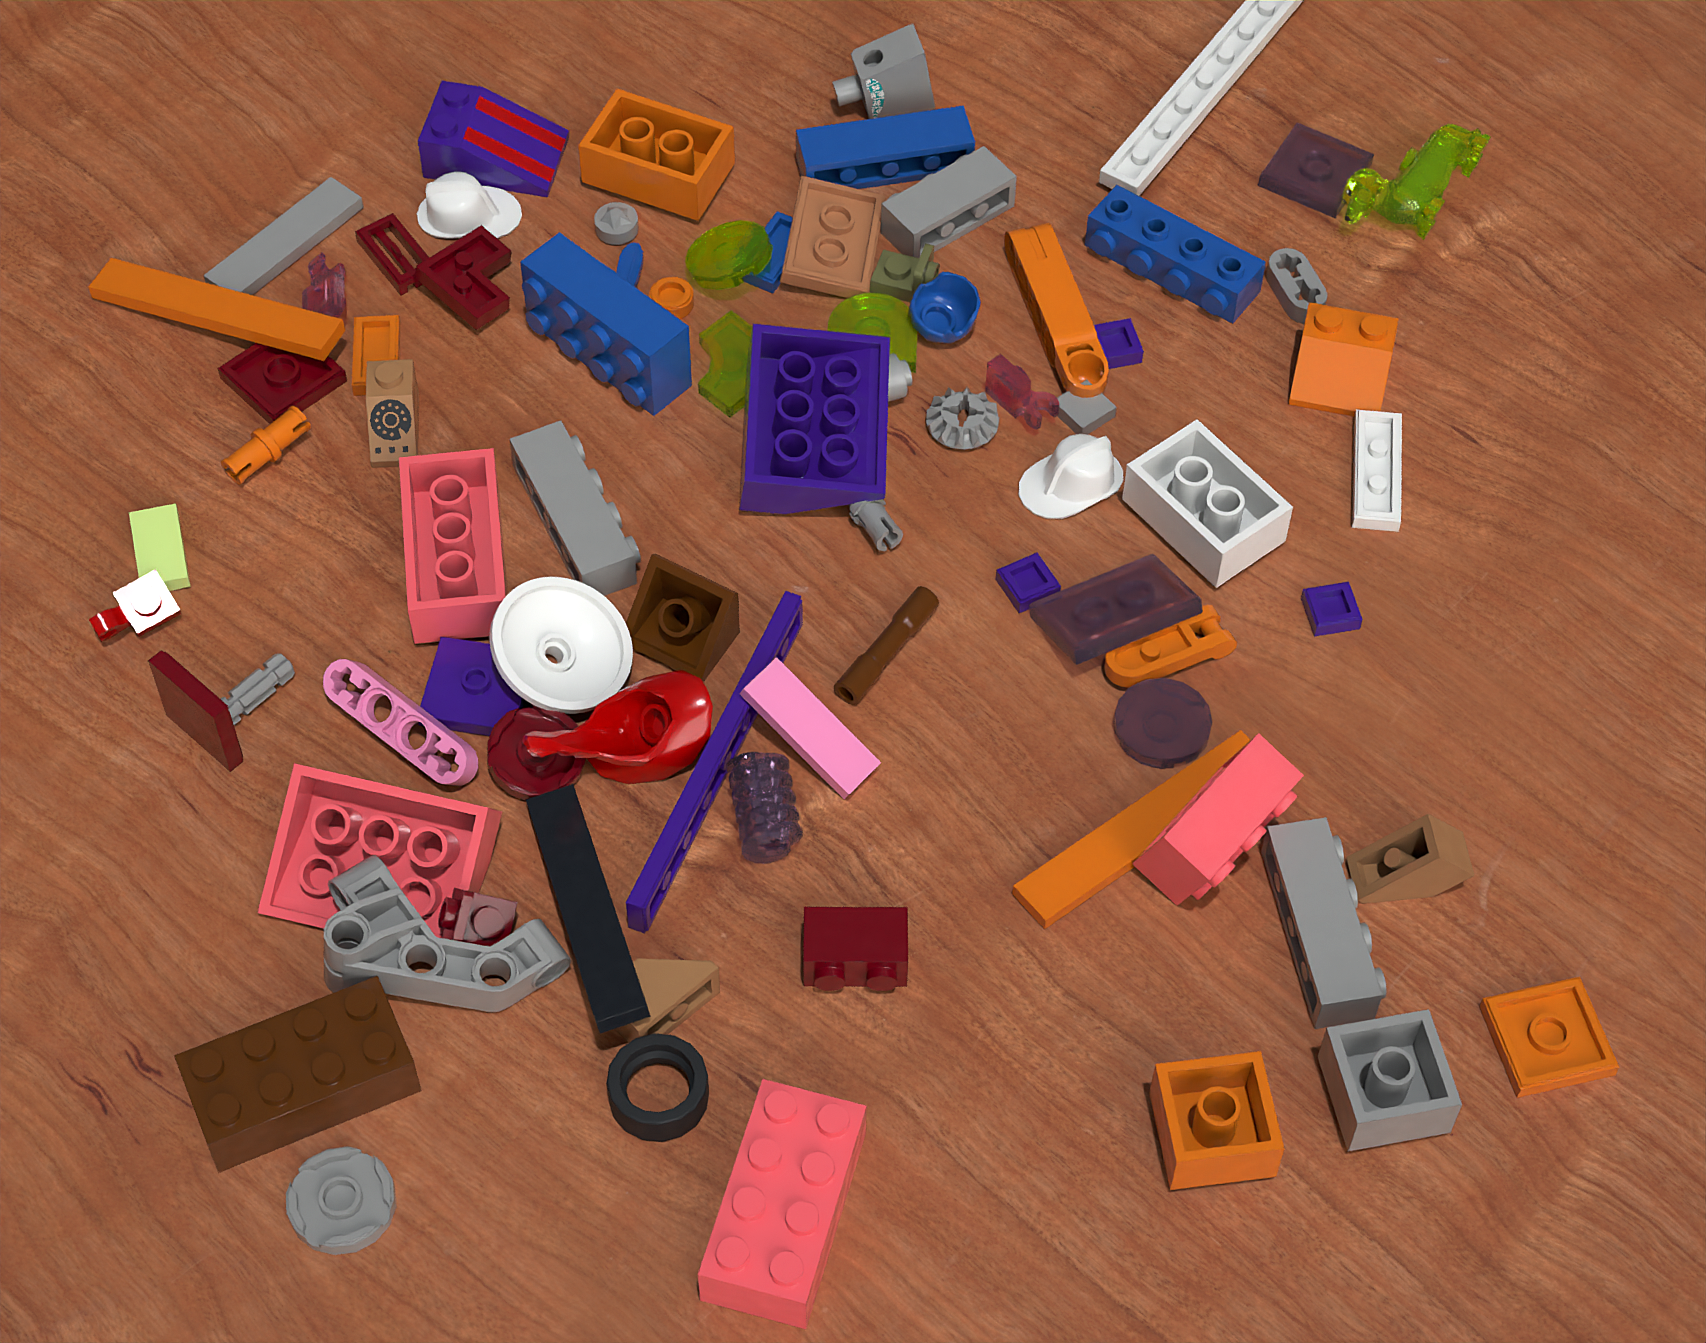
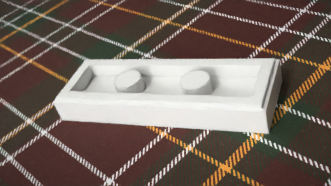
[1352,409,1402,532]

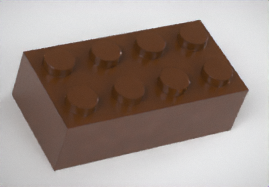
[174,976,422,1173]

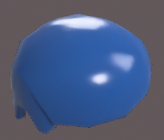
[908,272,981,344]

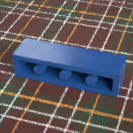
[796,105,975,189]

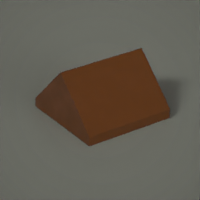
[626,554,740,681]

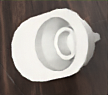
[417,172,522,239]
[1019,434,1123,519]

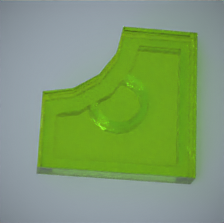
[698,310,752,417]

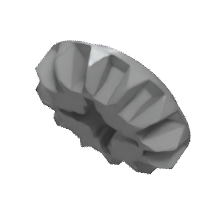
[926,386,999,449]

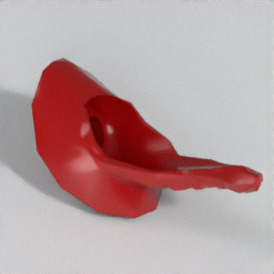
[522,670,713,785]

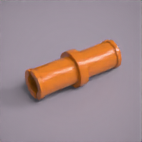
[220,406,311,485]

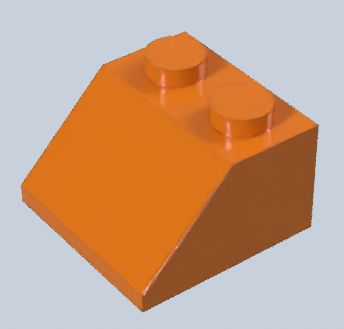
[1288,302,1399,417]

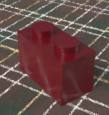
[803,907,908,991]

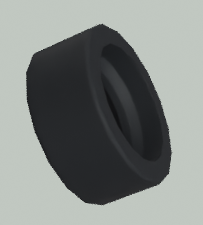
[606,1033,709,1142]

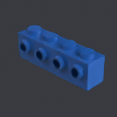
[1085,185,1266,324]

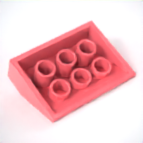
[258,763,502,938]

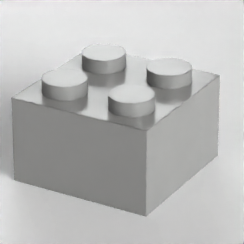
[1318,1009,1462,1152]

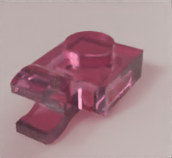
[302,252,346,318]
[985,354,1060,430]

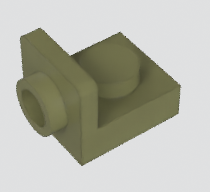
[870,244,940,302]

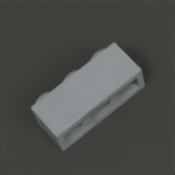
[881,146,1017,258]

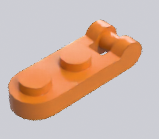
[1104,605,1237,688]

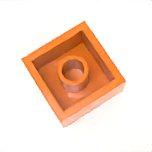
[1149,1051,1284,1190]

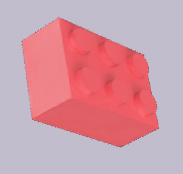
[1133,733,1304,906]

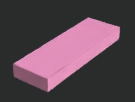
[740,657,881,799]

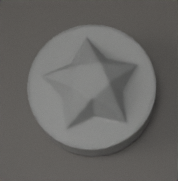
[594,202,639,245]

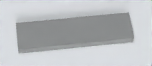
[204,177,364,295]

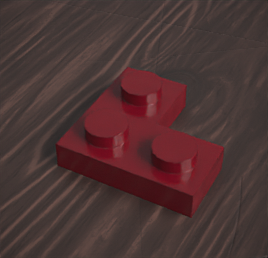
[415,225,512,330]

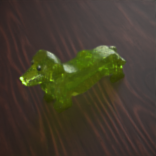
[1342,124,1491,240]

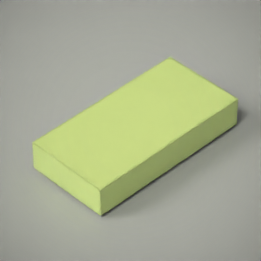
[129,503,191,591]

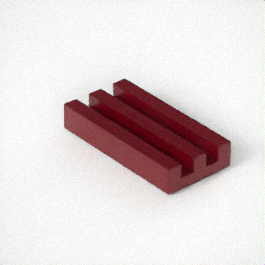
[355,213,429,296]

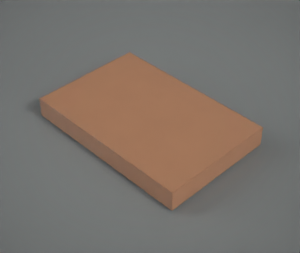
[780,176,886,302]

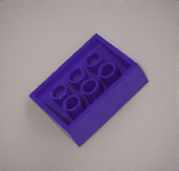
[739,324,890,514]

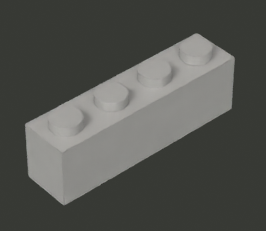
[509,420,641,596]
[1261,817,1387,1029]

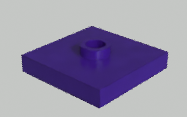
[418,637,525,736]

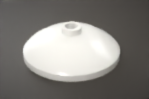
[489,577,633,714]

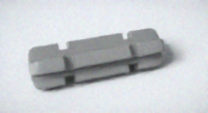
[221,653,295,725]

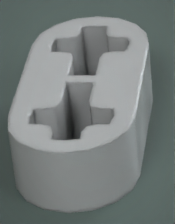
[1266,248,1328,324]

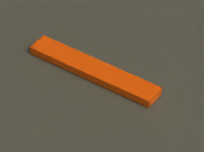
[88,258,346,361]
[1012,730,1251,929]

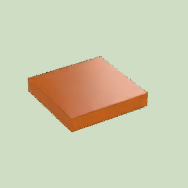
[1479,976,1619,1098]

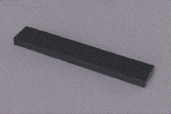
[525,784,651,1034]

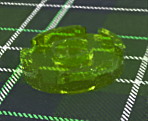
[685,220,773,290]

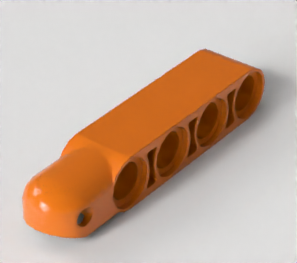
[1004,223,1109,398]

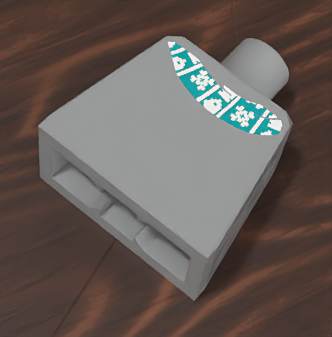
[832,24,935,119]

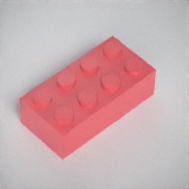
[399,448,508,644]
[698,1079,867,1329]

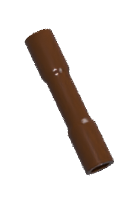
[834,586,939,705]

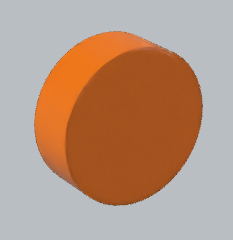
[649,277,694,319]

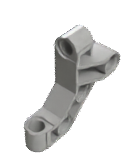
[324,855,572,1012]

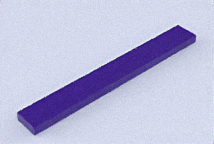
[626,591,803,934]

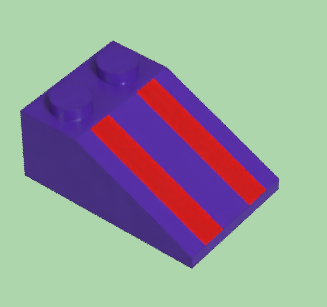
[418,81,570,197]

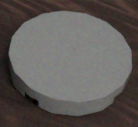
[286,1147,396,1255]

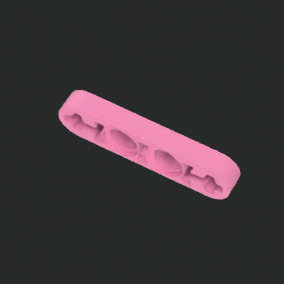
[323,659,478,786]

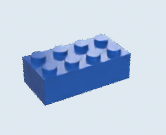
[520,232,692,416]

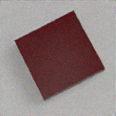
[218,343,347,424]
[148,650,243,772]

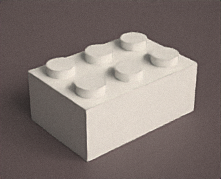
[1122,420,1293,588]

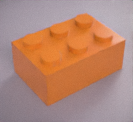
[578,89,735,221]

